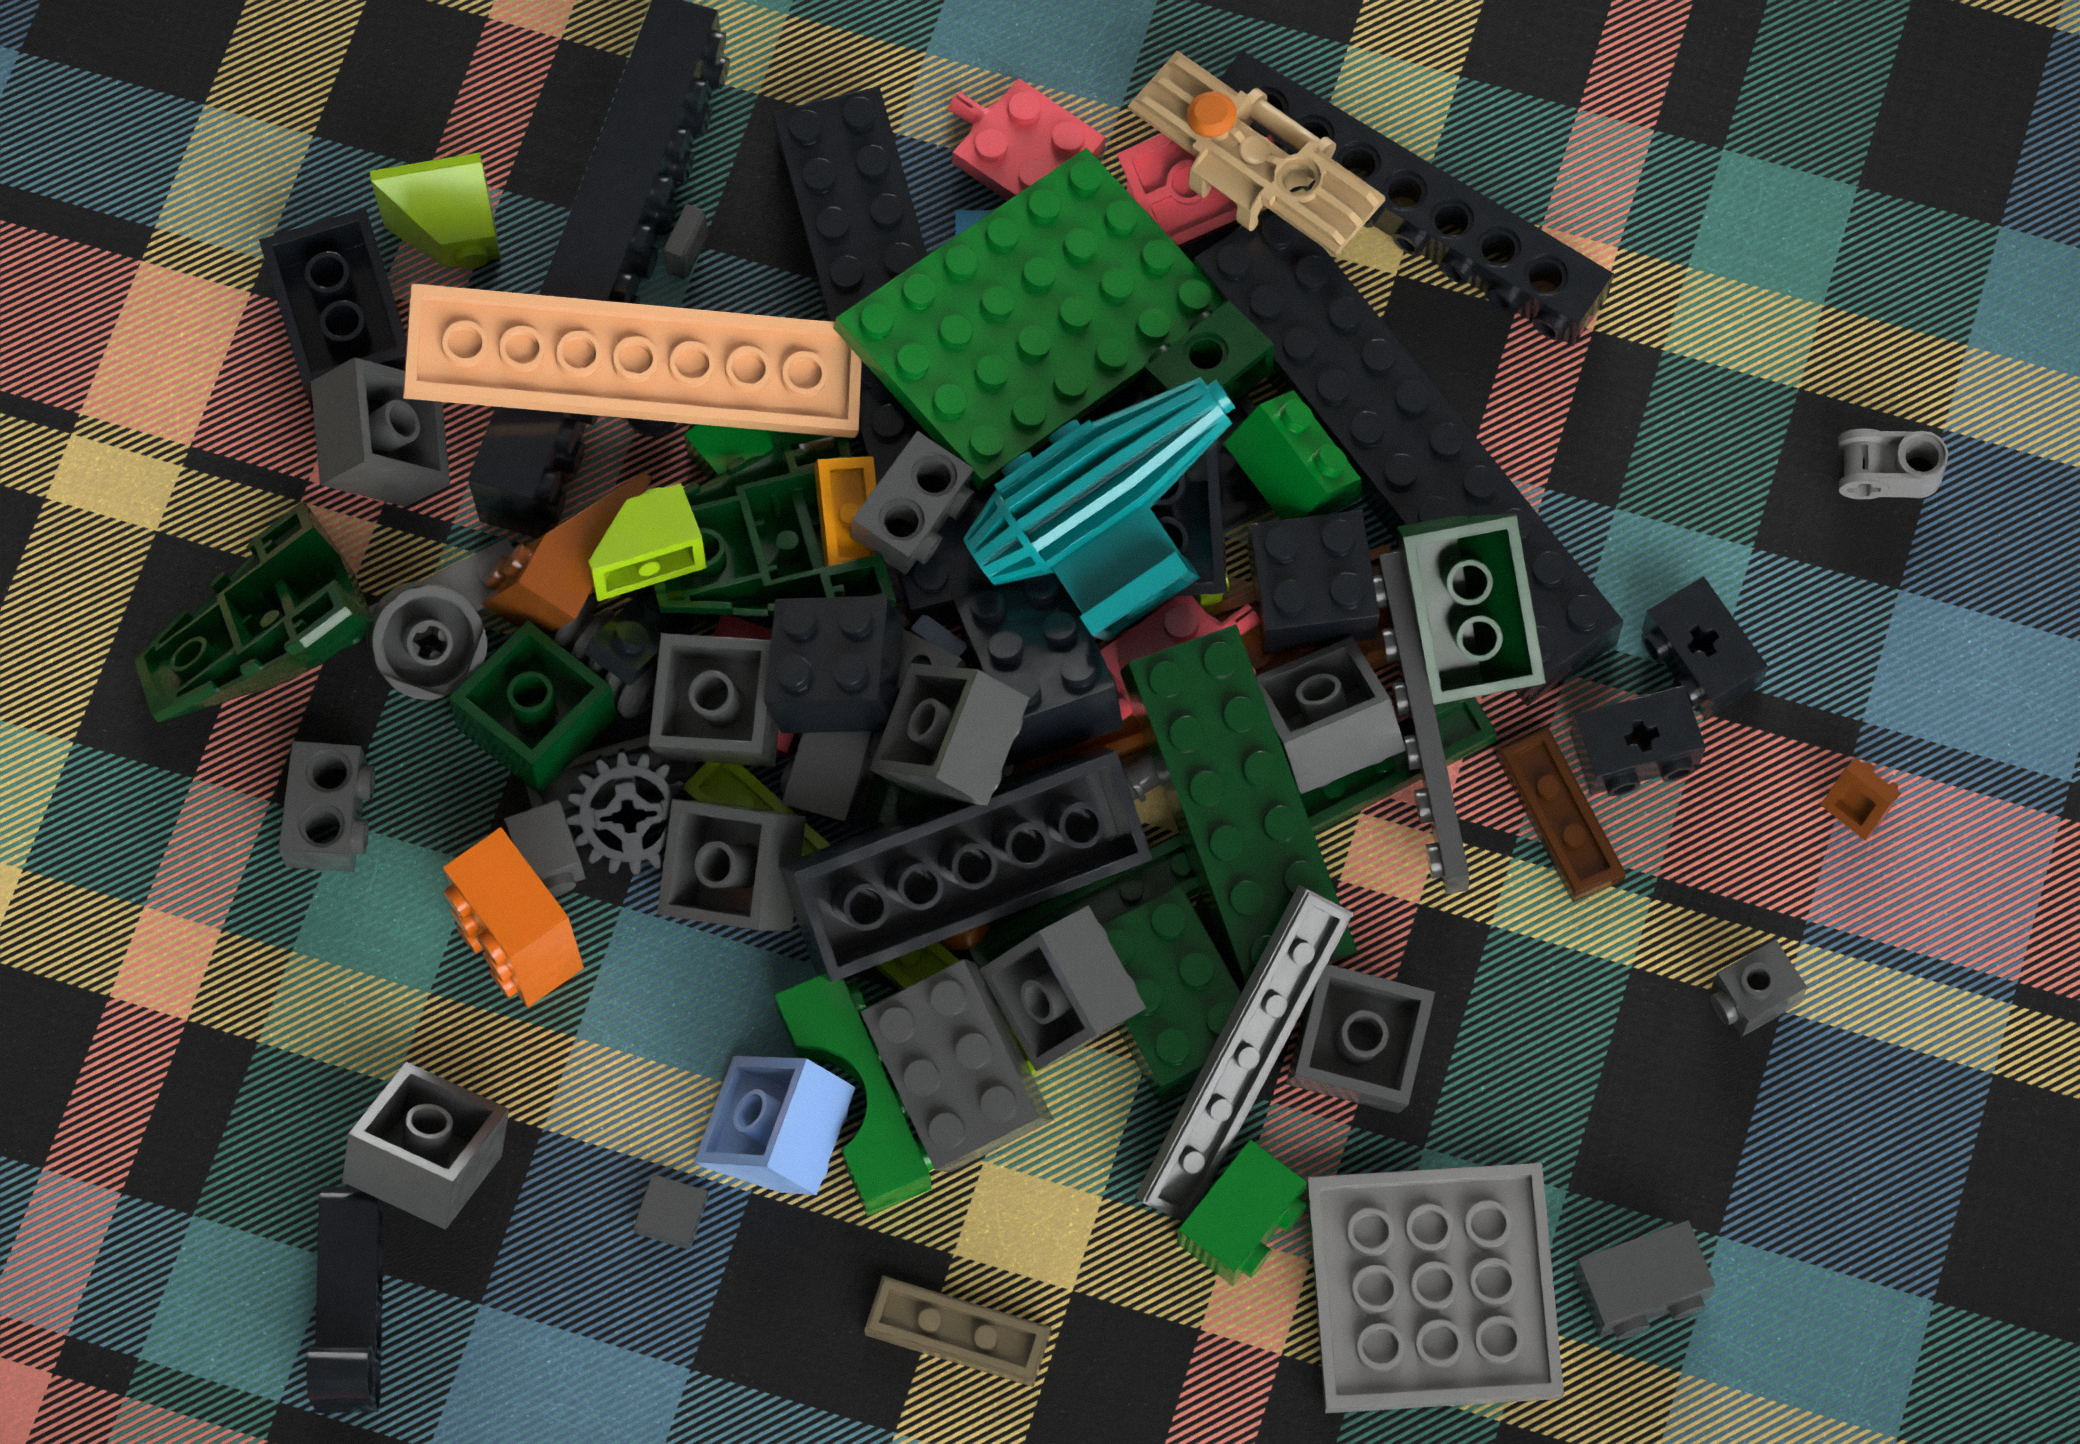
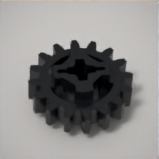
[566,748,691,875]

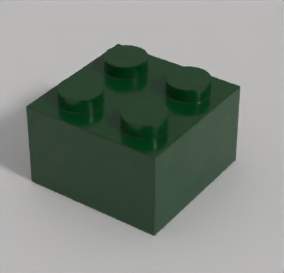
[449,620,618,795]

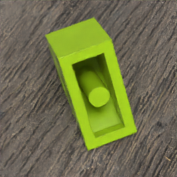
[588,483,707,602]

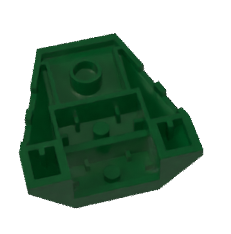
[653,432,896,617]
[134,501,373,723]

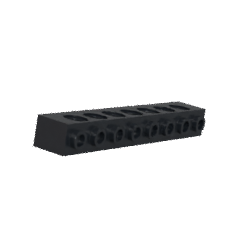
[1220,50,1614,346]

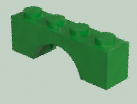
[774,976,934,1217]

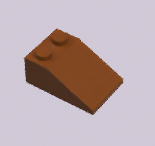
[481,472,653,635]

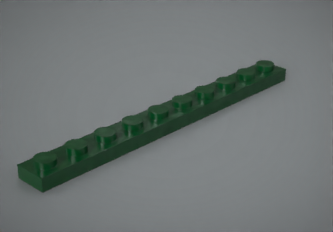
[965,697,1497,968]

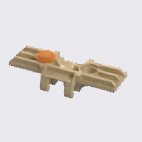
[1128,50,1385,256]

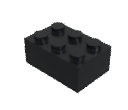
[259,208,407,412]
[953,573,1124,765]

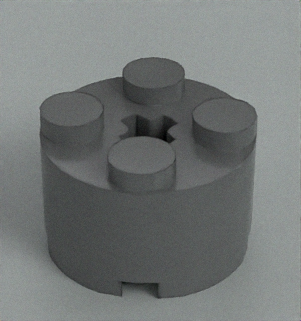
[366,581,487,700]

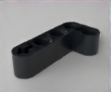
[307,1186,384,1413]

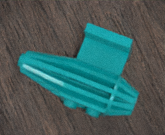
[963,376,1236,642]

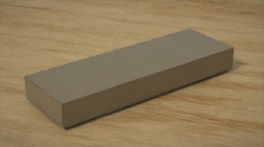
[864,1275,1051,1387]

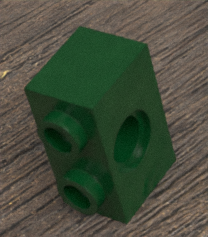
[1145,300,1274,403]

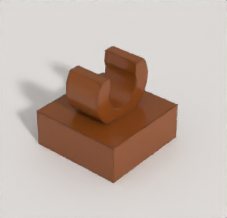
[1820,758,1901,840]

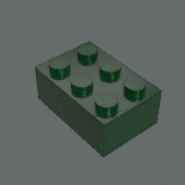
[1102,885,1241,1105]

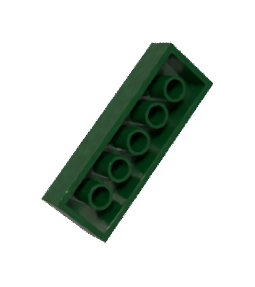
[1120,624,1358,993]

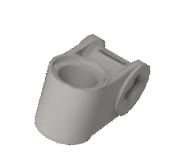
[1838,428,1948,499]

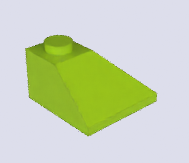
[370,152,501,269]

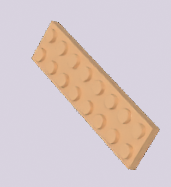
[403,283,862,438]

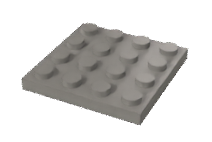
[1307,1163,1564,1413]

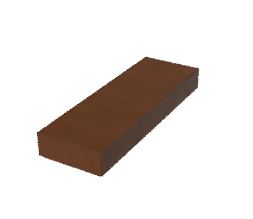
[1496,726,1626,903]

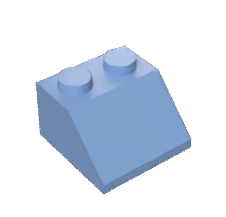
[694,1056,856,1195]

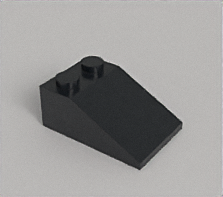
[1151,437,1227,596]

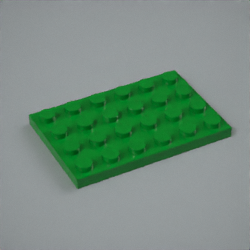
[833,147,1225,491]

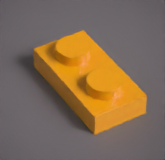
[814,456,885,567]

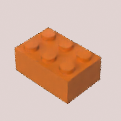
[443,827,584,1008]

